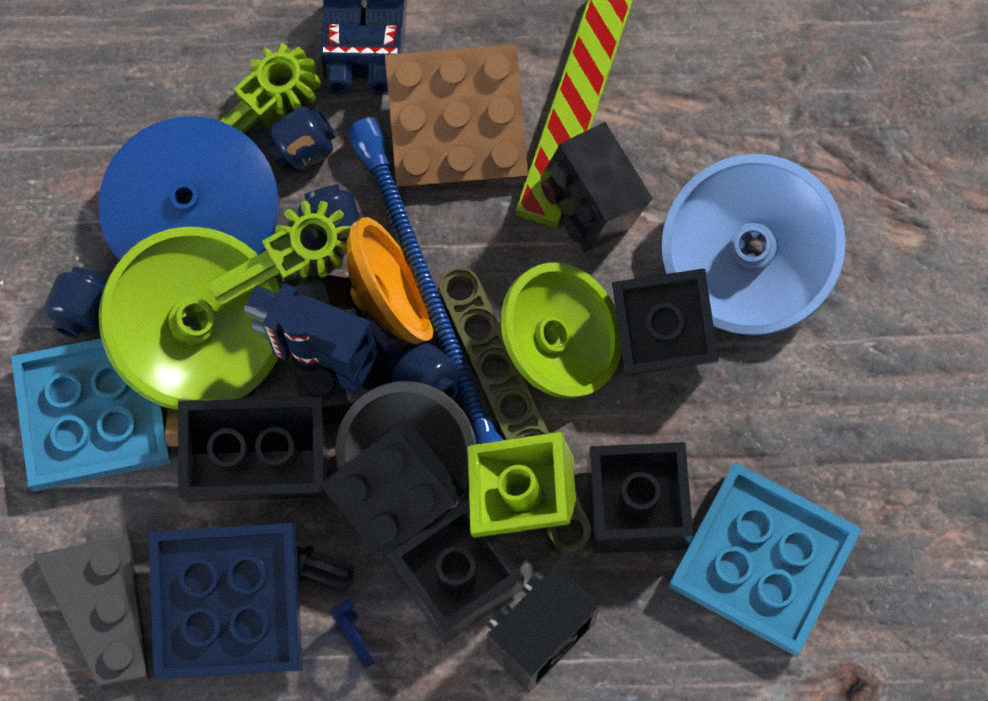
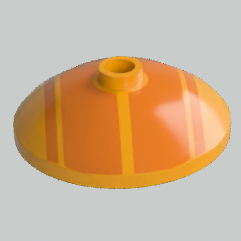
[347,217,434,345]

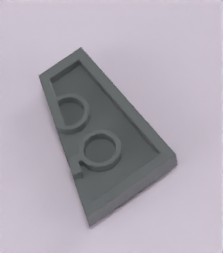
[33,536,150,689]

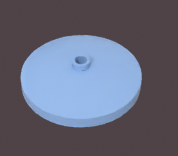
[662,154,846,336]

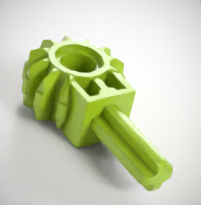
[220,42,321,134]
[209,201,351,305]

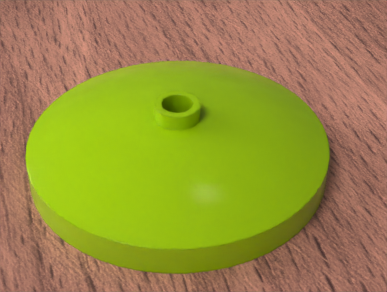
[99,227,280,410]

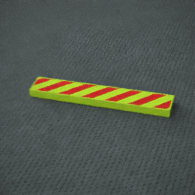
[516,0,633,228]

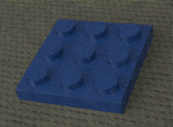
[148,523,303,680]

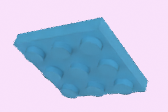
[11,338,172,492]
[668,462,862,657]

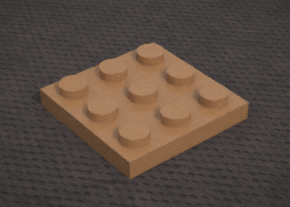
[385,44,528,188]

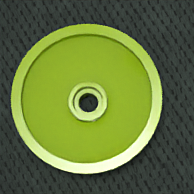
[501,262,622,399]

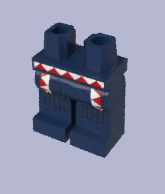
[321,0,407,95]
[244,283,378,395]

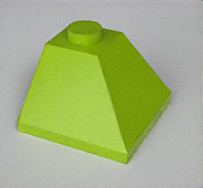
[468,432,576,538]

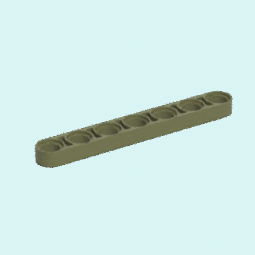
[440,267,591,556]

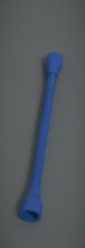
[347,117,504,445]

